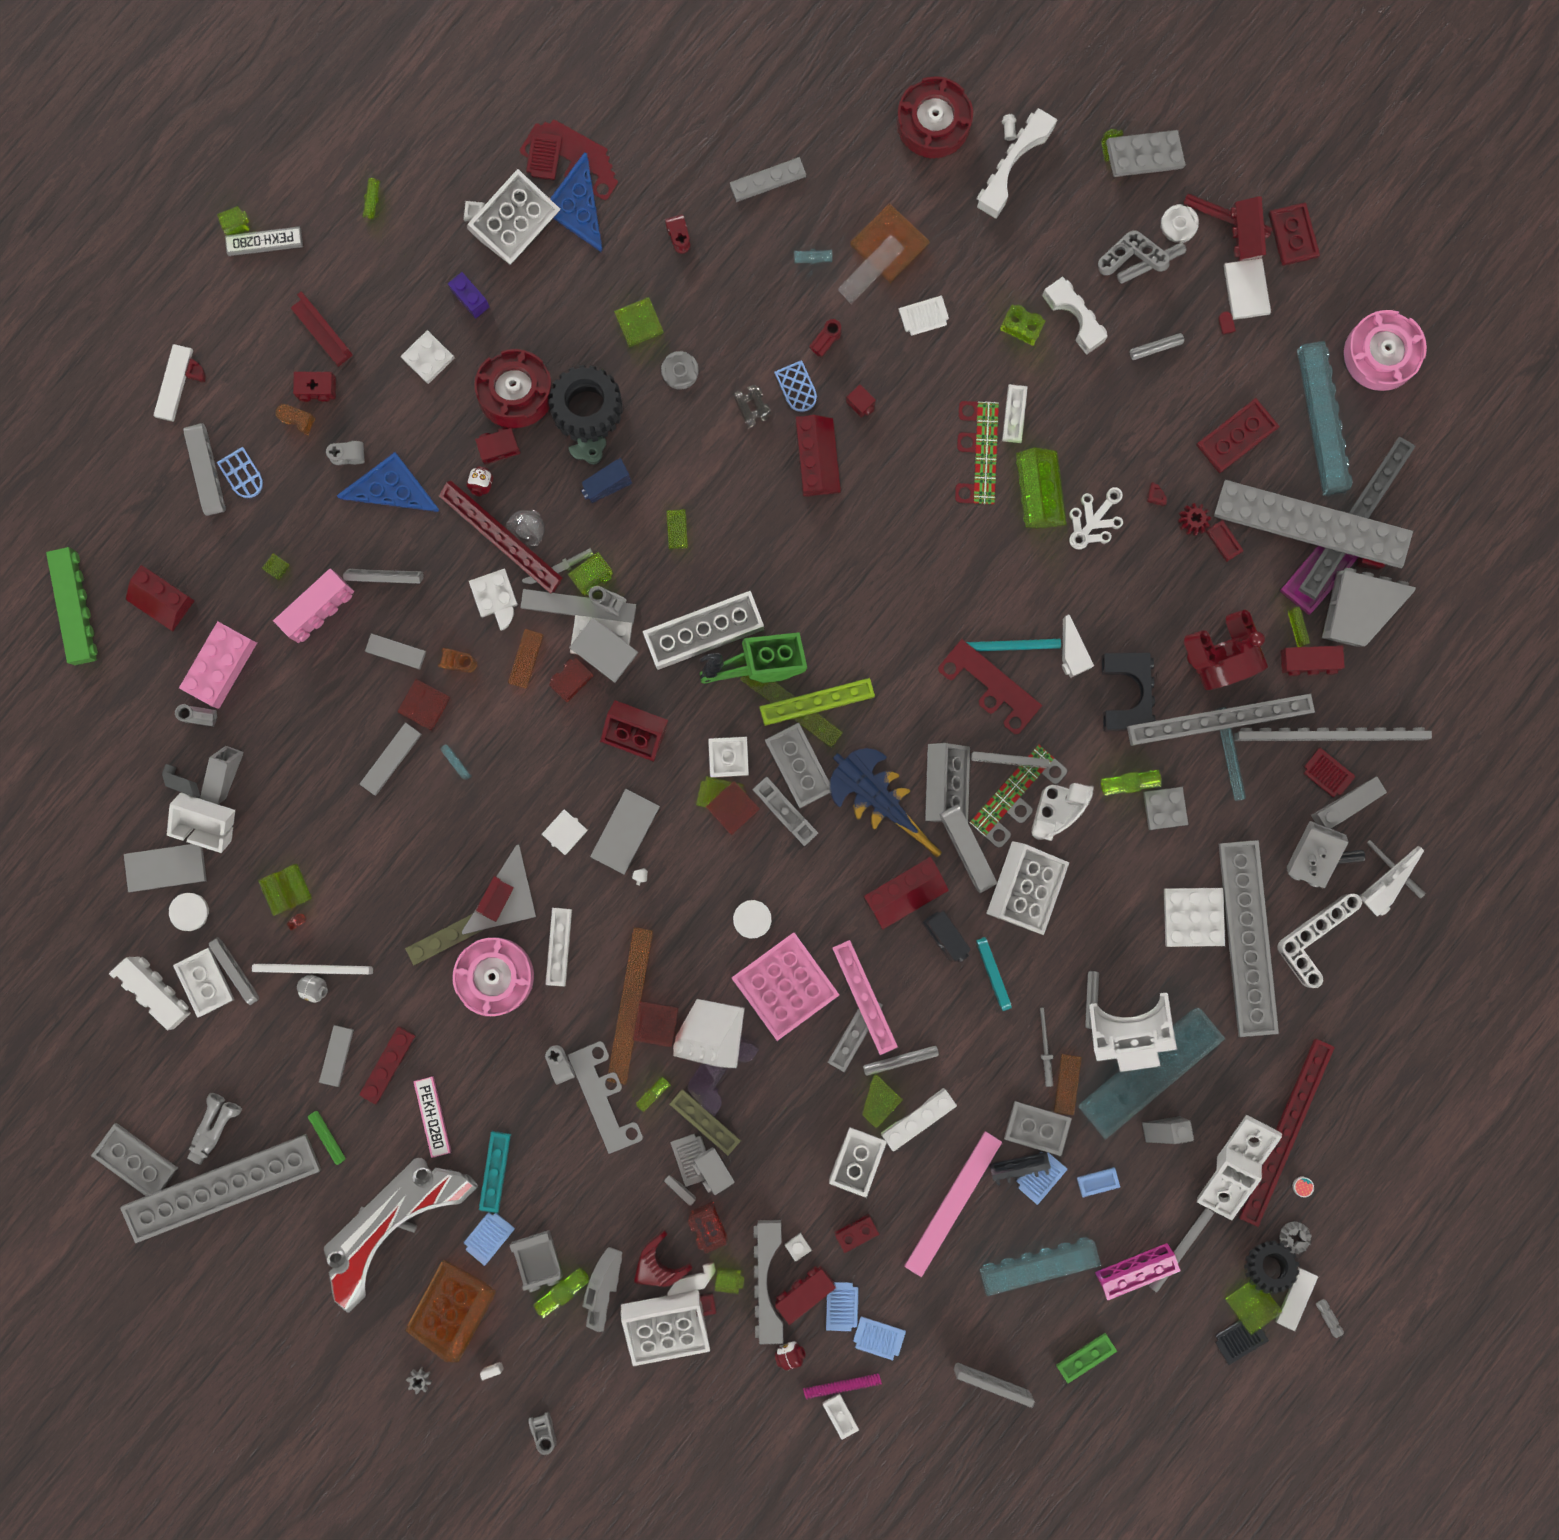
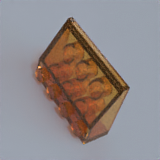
[405,1260,497,1362]

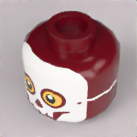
[466,467,494,496]
[775,1341,806,1371]

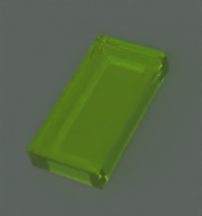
[666,509,688,549]
[1288,606,1310,647]

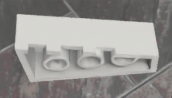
[109,957,191,1030]

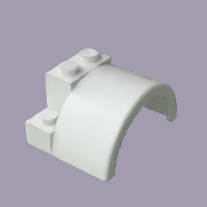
[1089,993,1177,1072]

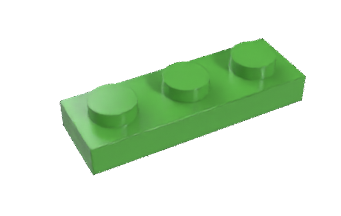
[1056,1333,1117,1383]

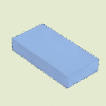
[1076,1167,1120,1197]

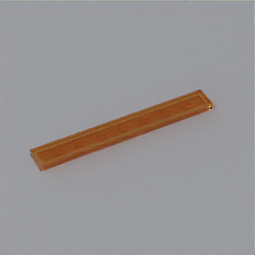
[607,928,653,1085]

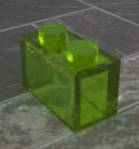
[568,552,613,596]

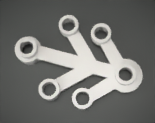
[1069,487,1123,550]

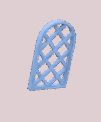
[774,360,817,412]

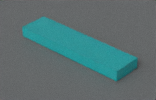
[479,1131,511,1213]

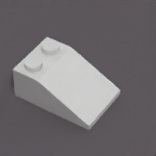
[829,1127,887,1197]

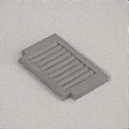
[670,1134,706,1187]

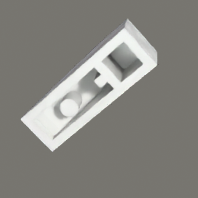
[1062,615,1094,678]

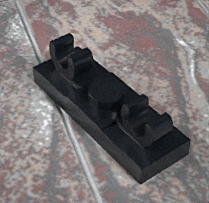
[990,1152,1051,1185]

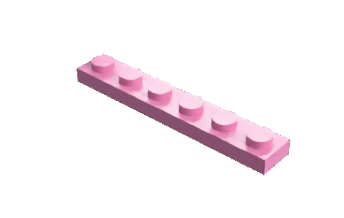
[832,940,898,1055]

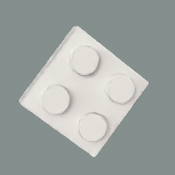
[401,330,455,384]
[469,568,518,617]
[709,737,749,777]

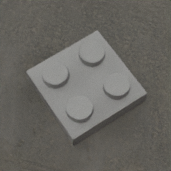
[1143,787,1188,830]

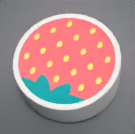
[1292,1177,1314,1197]

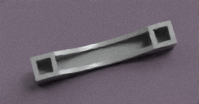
[754,1220,783,1344]

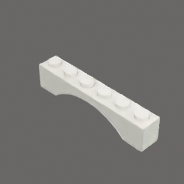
[977,108,1057,218]

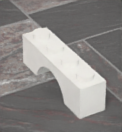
[1042,277,1108,355]
[881,1088,957,1152]

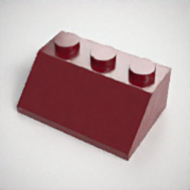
[1231,196,1266,262]
[125,565,195,631]
[600,700,668,761]

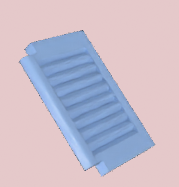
[1016,1152,1068,1205]
[464,1212,515,1266]
[826,1282,858,1331]
[853,1316,906,1360]

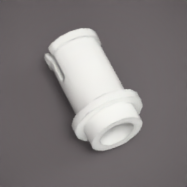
[1002,114,1017,141]

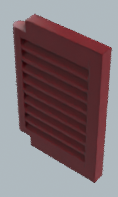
[526,132,562,180]
[1304,747,1356,798]

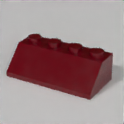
[796,415,841,496]
[863,857,949,929]

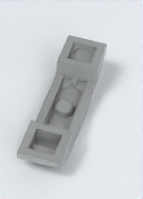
[752,776,818,846]

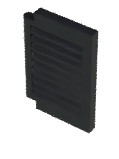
[1215,1315,1269,1365]

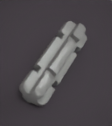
[1316,1299,1344,1338]

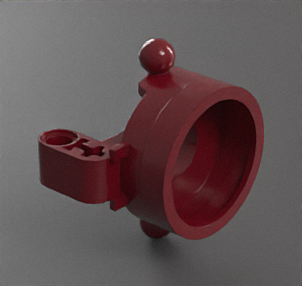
[1184,609,1268,690]

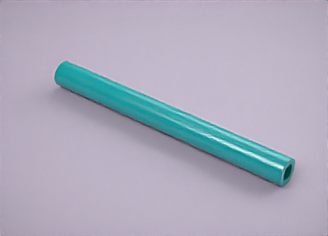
[966,639,1061,651]

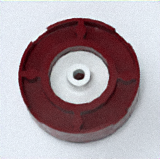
[897,76,973,158]
[474,349,553,428]

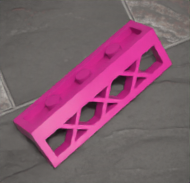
[1095,1243,1180,1300]

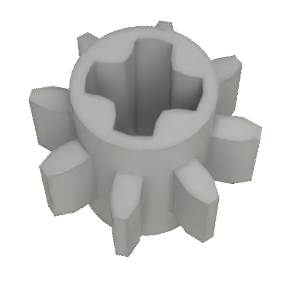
[406,1367,432,1394]

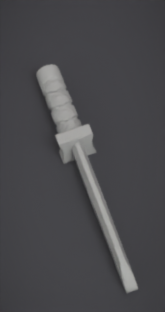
[522,548,594,584]
[1367,840,1426,898]
[1040,1008,1053,1087]

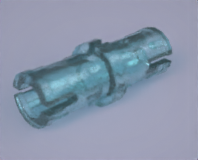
[794,249,832,264]

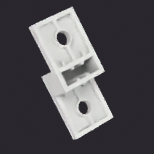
[1197,1115,1282,1220]

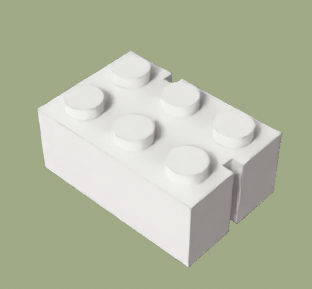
[167,792,235,853]

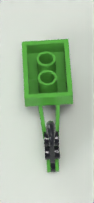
[700,632,807,683]

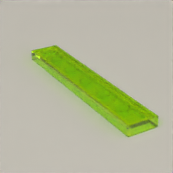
[740,675,843,748]

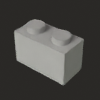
[692,1147,735,1195]

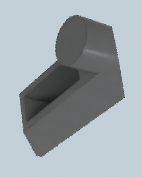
[162,764,200,799]

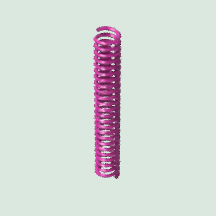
[803,1373,882,1400]

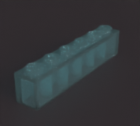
[979,1238,1101,1296]

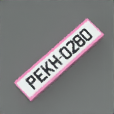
[414,1076,451,1158]

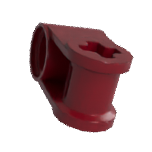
[665,214,690,254]

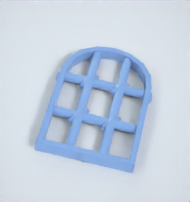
[217,447,263,498]

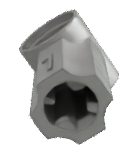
[175,704,217,727]

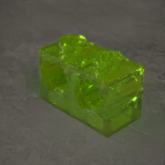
[1000,304,1046,346]

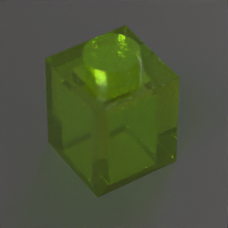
[217,206,250,235]
[715,1268,744,1294]

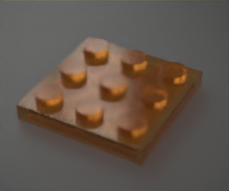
[850,203,930,283]

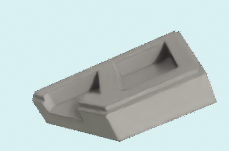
[664,1175,696,1205]

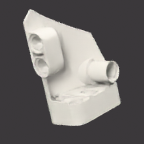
[1032,783,1093,841]

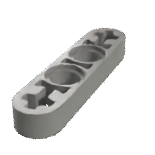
[209,937,259,1005]

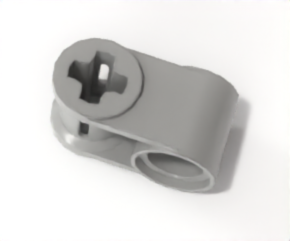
[326,441,365,465]
[589,586,627,617]
[545,1045,575,1085]
[529,1412,557,1455]

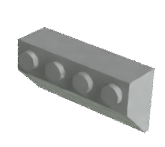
[925,743,970,822]

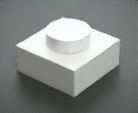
[784,1233,812,1262]

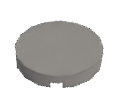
[661,351,699,389]

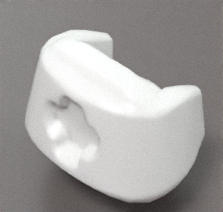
[632,868,648,886]

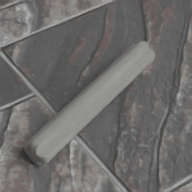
[1117,243,1186,283]
[863,1046,939,1076]

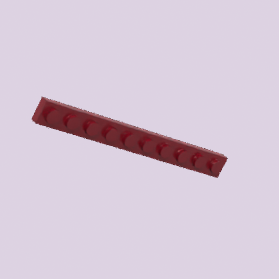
[1238,1039,1335,1227]

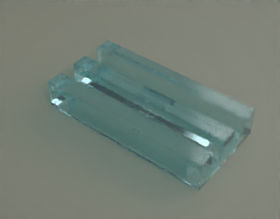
[440,744,471,780]

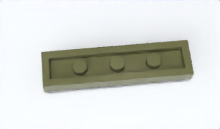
[405,914,484,966]
[670,1089,741,1155]

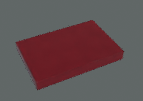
[1268,202,1320,266]

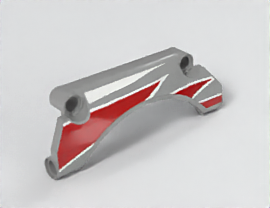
[324,1158,478,1312]

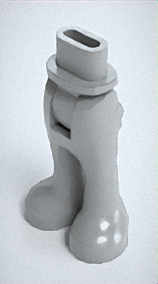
[187,1093,242,1165]

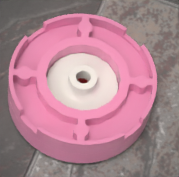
[1344,310,1427,391]
[453,938,534,1016]

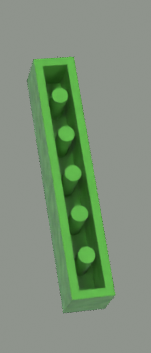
[46,547,98,666]

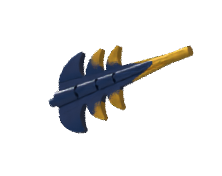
[829,748,942,858]

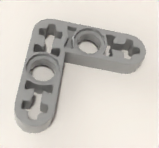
[1098,231,1170,275]

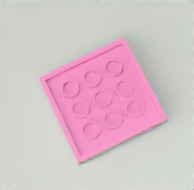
[732,932,839,1041]

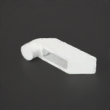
[667,1263,715,1296]

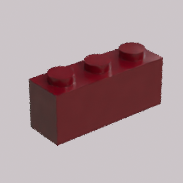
[1281,646,1345,676]
[775,1266,836,1325]

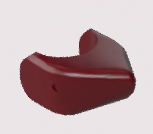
[634,1230,693,1286]

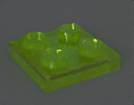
[614,297,664,347]

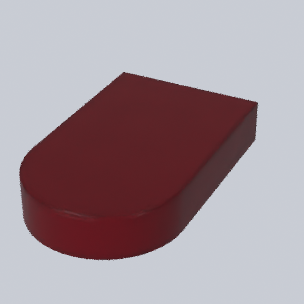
[1219,312,1236,335]

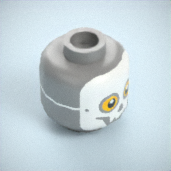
[297,975,328,1003]

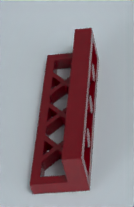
[291,291,353,367]

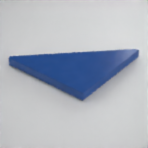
[550,152,602,252]
[337,452,439,512]

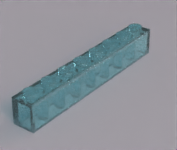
[1297,341,1352,496]

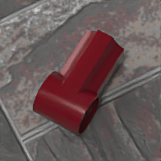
[809,319,841,358]

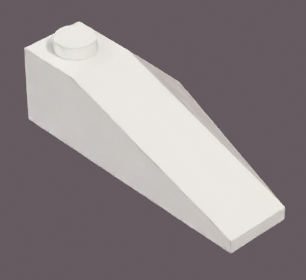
[1360,846,1424,917]

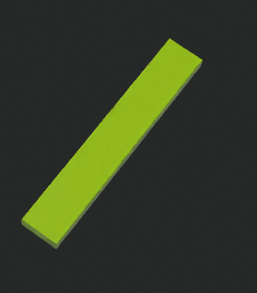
[759,678,875,726]

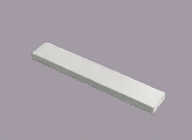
[252,964,373,974]

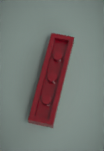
[359,1026,416,1105]

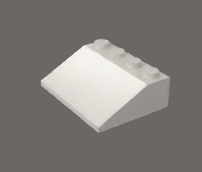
[467,169,560,265]
[986,841,1069,935]
[673,999,744,1068]
[621,1290,710,1366]

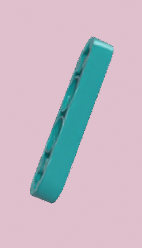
[976,937,1012,1011]

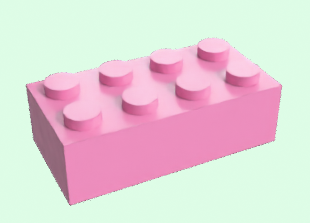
[273,568,354,643]
[179,621,257,709]

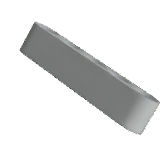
[183,423,226,516]
[940,805,997,893]

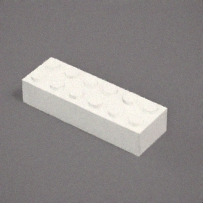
[643,591,764,670]

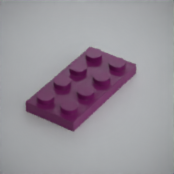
[1280,546,1359,615]

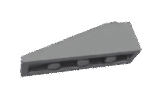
[1311,776,1387,829]

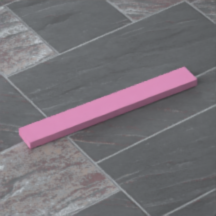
[904,1131,1002,1277]

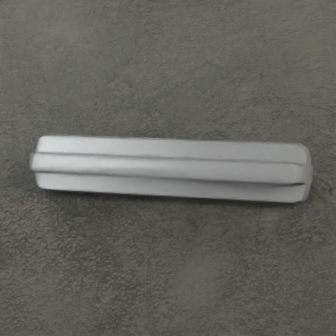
[1130,333,1184,360]
[1085,971,1099,1029]

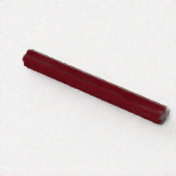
[1184,194,1272,238]

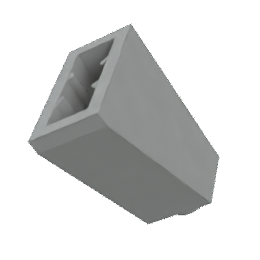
[200,746,244,804]
[1142,1116,1194,1144]

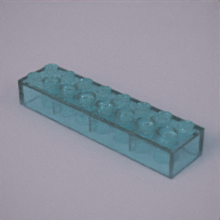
[1077,1007,1225,1139]

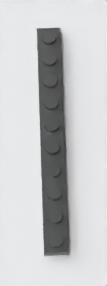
[1298,436,1416,600]

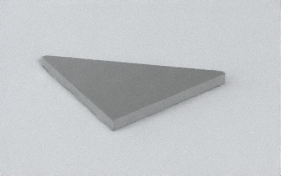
[462,845,536,935]

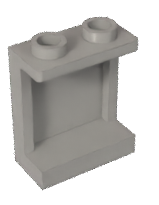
[510,1230,563,1292]

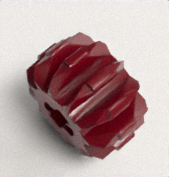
[1178,503,1211,536]

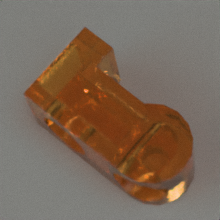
[275,404,315,436]

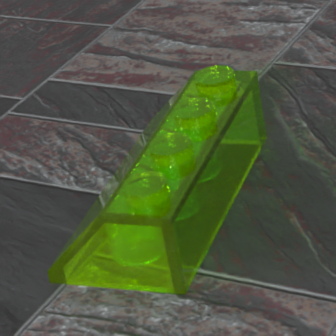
[1016,447,1067,529]

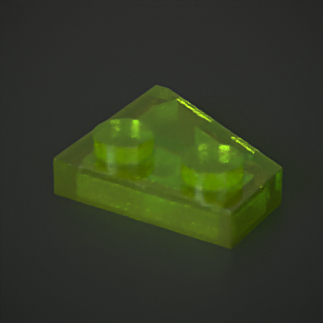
[862,1073,903,1128]

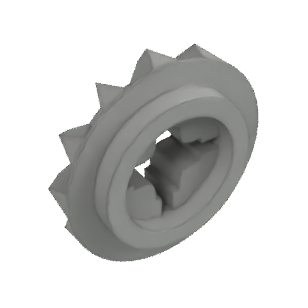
[1279,1222,1312,1254]

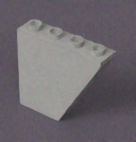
[1322,568,1416,647]

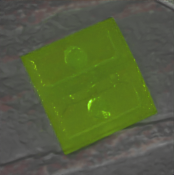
[258,864,312,916]
[1226,1282,1283,1335]

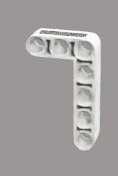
[1277,894,1362,988]

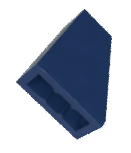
[581,458,632,503]

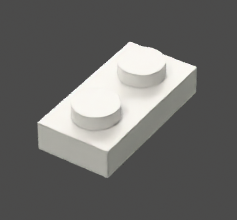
[822,1393,859,1440]

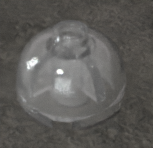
[506,510,545,546]

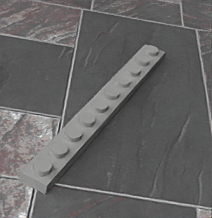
[1127,694,1315,746]
[1235,727,1432,741]

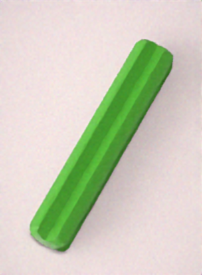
[308,1111,345,1165]

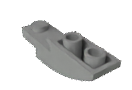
[583,1247,622,1332]

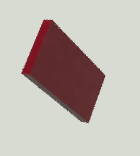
[1196,398,1280,474]

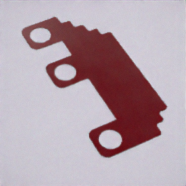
[520,120,618,200]

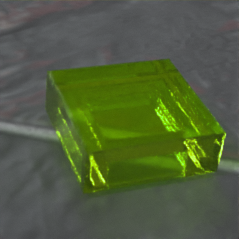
[262,553,290,580]

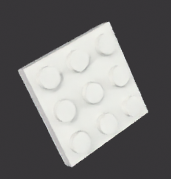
[1164,888,1225,947]

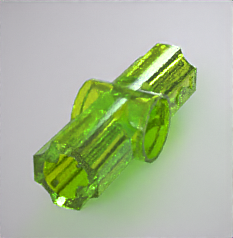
[1101,770,1162,796]
[533,1267,590,1319]

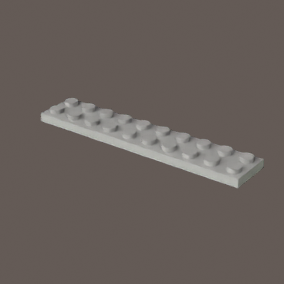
[1214,480,1413,568]
[1218,840,1279,1037]
[120,1134,321,1243]

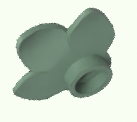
[569,436,606,464]

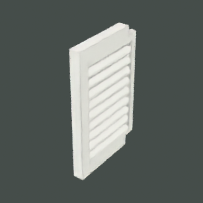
[899,295,949,336]

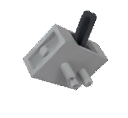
[1287,821,1365,888]

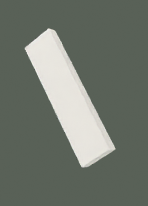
[153,344,193,422]
[546,908,572,987]

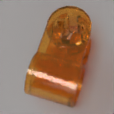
[438,648,477,673]

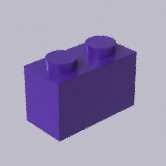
[448,272,490,319]

